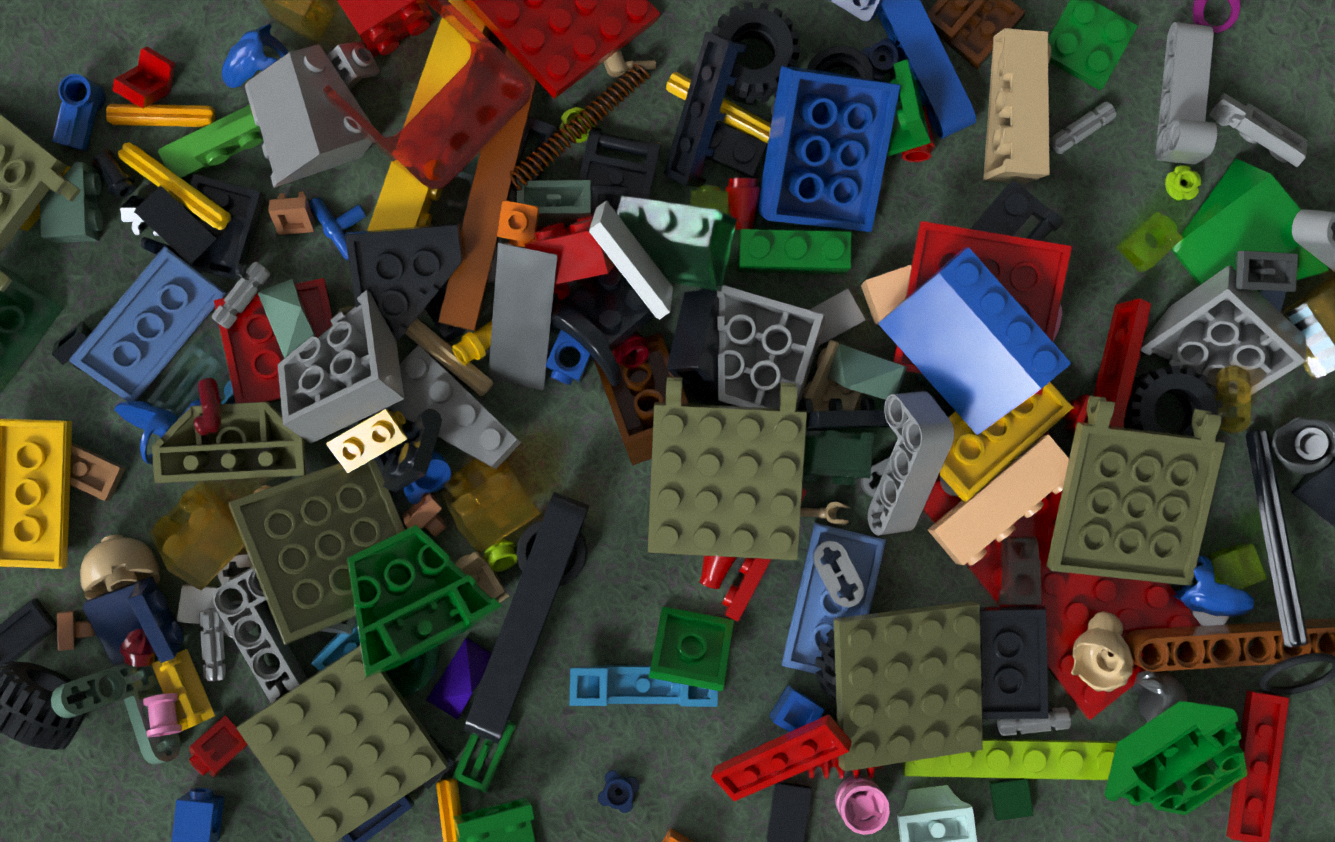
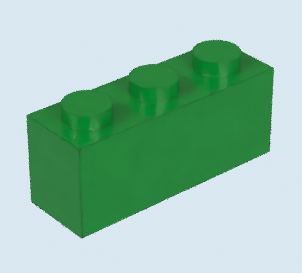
[738,229,851,275]

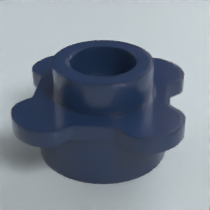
[862,38,903,80]
[598,770,640,813]

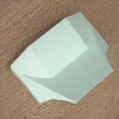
[897,785,977,842]

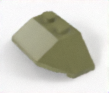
[152,402,306,483]

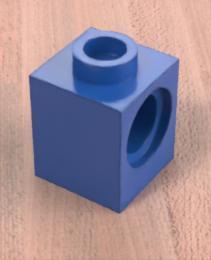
[545,330,592,386]
[769,684,825,732]
[171,788,224,842]

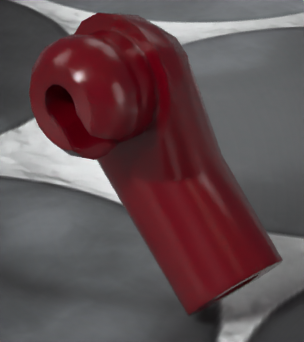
[193,378,222,435]

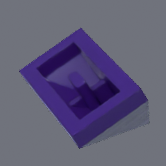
[427,637,492,719]

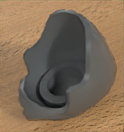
[1271,417,1335,474]
[1131,669,1189,722]

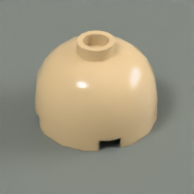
[80,535,160,600]

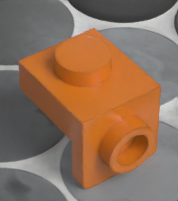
[497,200,543,248]

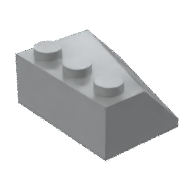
[245,44,378,188]
[1140,265,1306,400]
[717,283,826,410]
[278,290,404,443]

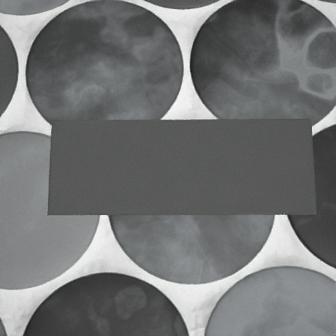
[488,243,557,391]

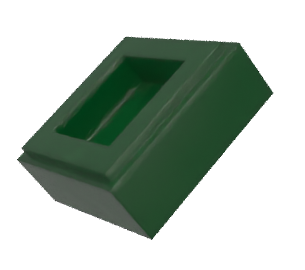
[989,778,1033,821]

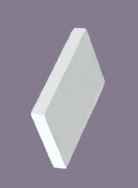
[589,200,673,320]

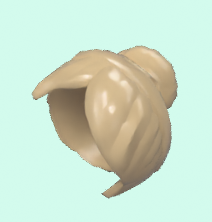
[1071,611,1134,692]

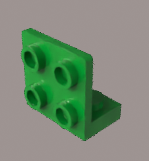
[886,59,931,157]
[453,797,535,842]

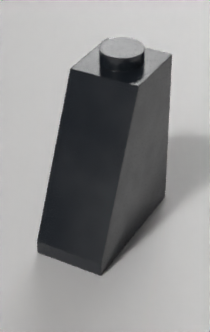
[666,287,721,403]

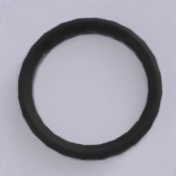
[1260,653,1335,695]

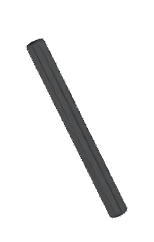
[1245,429,1308,647]

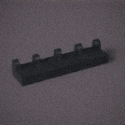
[664,31,748,188]
[799,398,947,429]

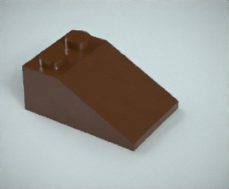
[593,332,689,466]

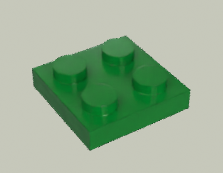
[1048,0,1138,90]
[649,606,734,692]

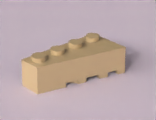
[983,28,1051,184]

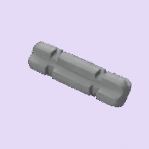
[1049,101,1117,154]
[212,262,270,329]
[199,608,226,681]
[997,707,1071,736]

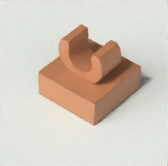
[268,191,315,235]
[402,492,446,537]
[57,610,94,651]

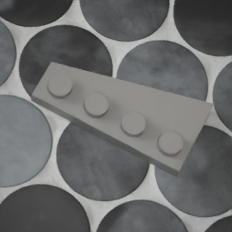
[389,345,521,469]

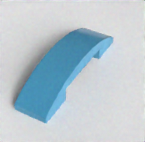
[569,665,718,707]

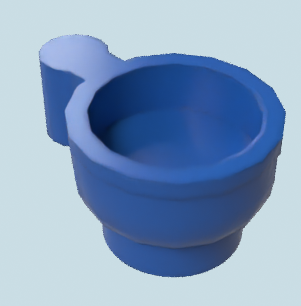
[403,450,451,504]

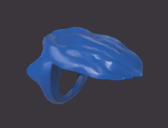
[222,24,289,88]
[114,401,178,464]
[1173,555,1254,617]

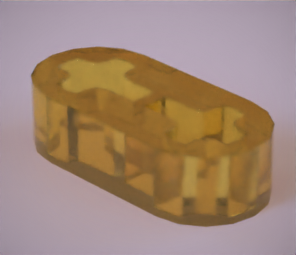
[1215,366,1251,433]

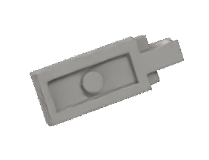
[1209,93,1308,167]

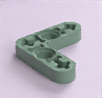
[51,663,181,765]

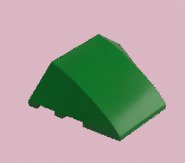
[1170,158,1329,293]
[347,525,502,678]
[1104,701,1247,815]

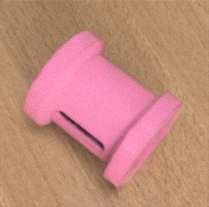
[143,693,182,738]

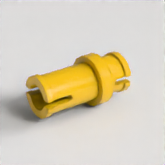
[452,320,492,366]

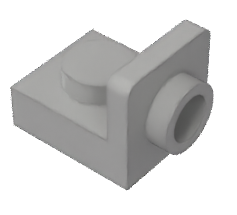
[327,41,380,90]

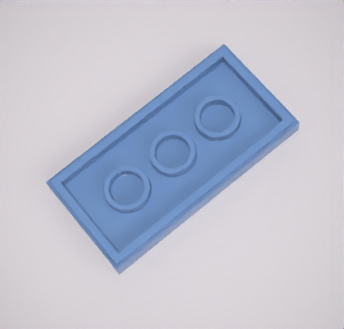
[70,246,226,402]
[781,523,886,674]

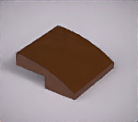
[927,0,1026,70]

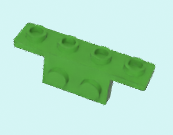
[158,105,263,179]

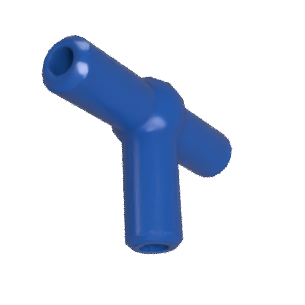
[309,197,367,261]

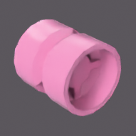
[835,775,890,835]

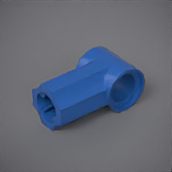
[52,74,106,152]

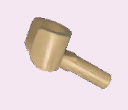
[604,51,656,77]
[800,502,850,525]

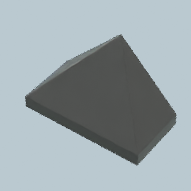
[1235,251,1298,291]

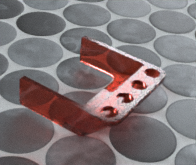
[323,0,532,190]

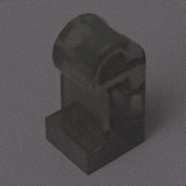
[999,536,1042,606]

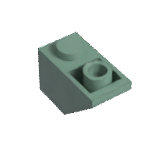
[40,162,103,243]

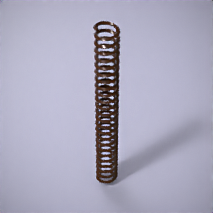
[510,64,651,190]

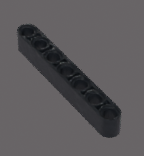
[464,492,590,744]

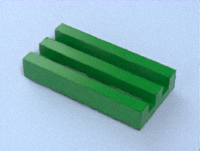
[452,720,517,793]

